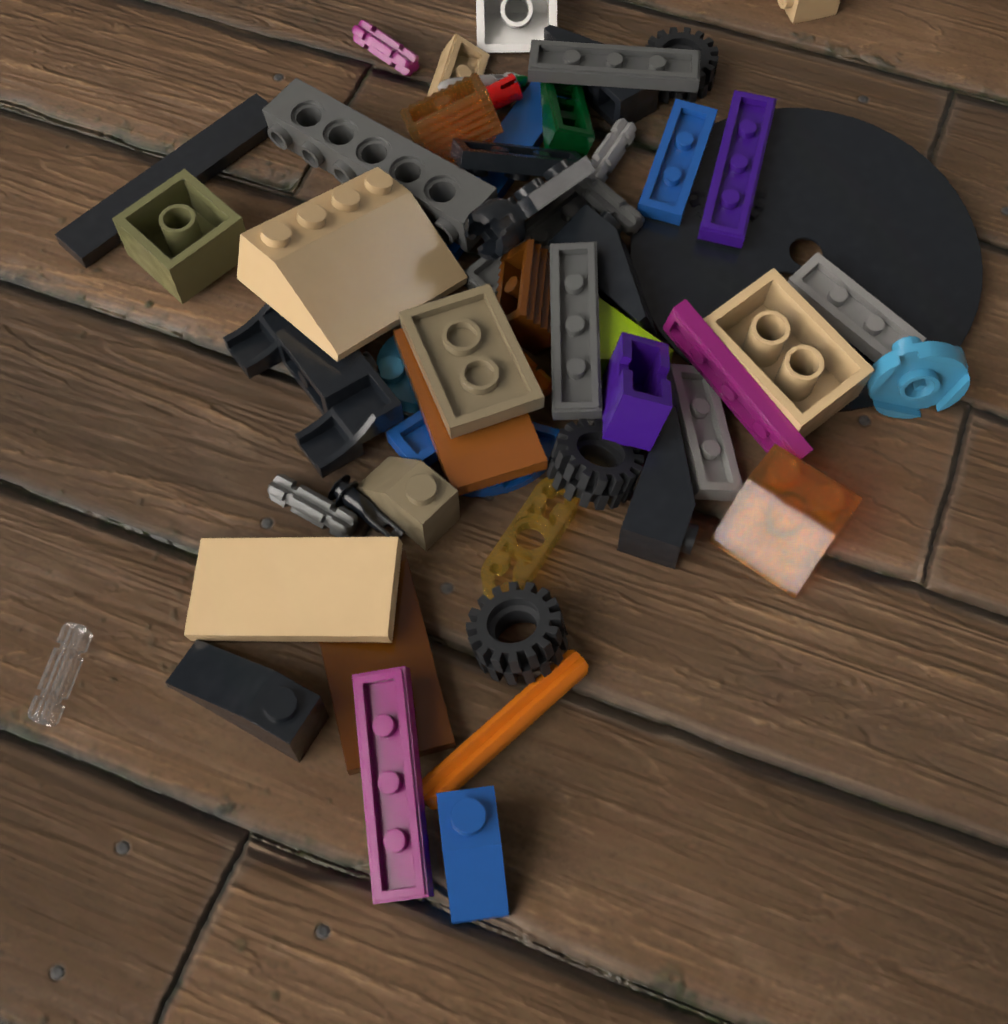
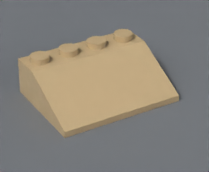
[237,167,468,362]

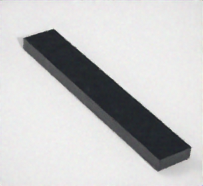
[55,93,269,268]

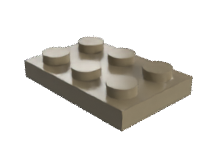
[399,283,545,439]

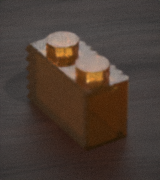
[400,73,504,163]

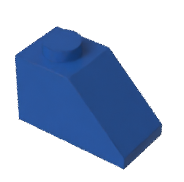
[436,786,509,924]

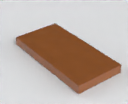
[393,328,548,496]

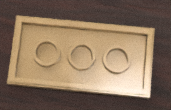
[184,537,403,643]

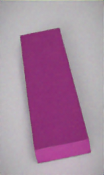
[663,299,814,474]
[352,666,434,905]

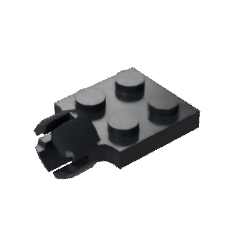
[464,155,596,261]

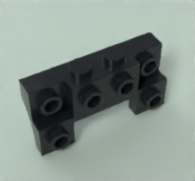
[223,303,404,478]

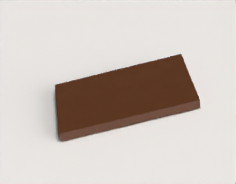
[319,550,456,776]

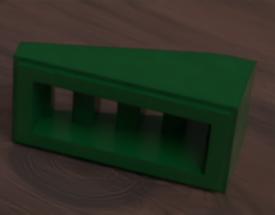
[540,82,595,157]

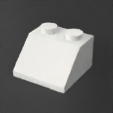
[476,0,557,53]

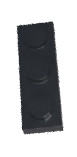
[450,138,582,181]

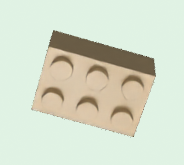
[704,268,875,438]

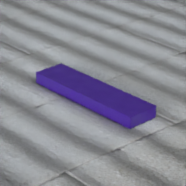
[697,90,777,249]

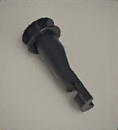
[328,475,405,539]

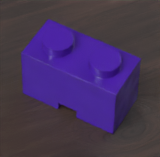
[602,332,673,451]

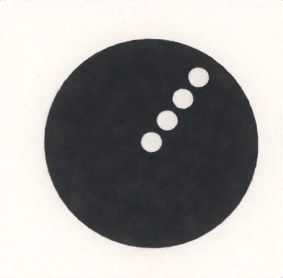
[630,108,983,412]

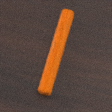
[422,649,589,810]

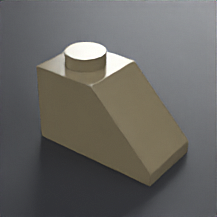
[356,456,460,551]

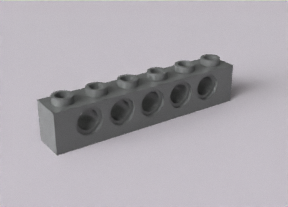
[262,78,498,253]

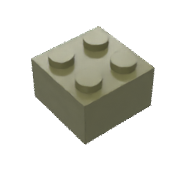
[112,168,246,305]

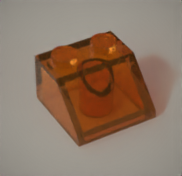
[710,444,863,598]

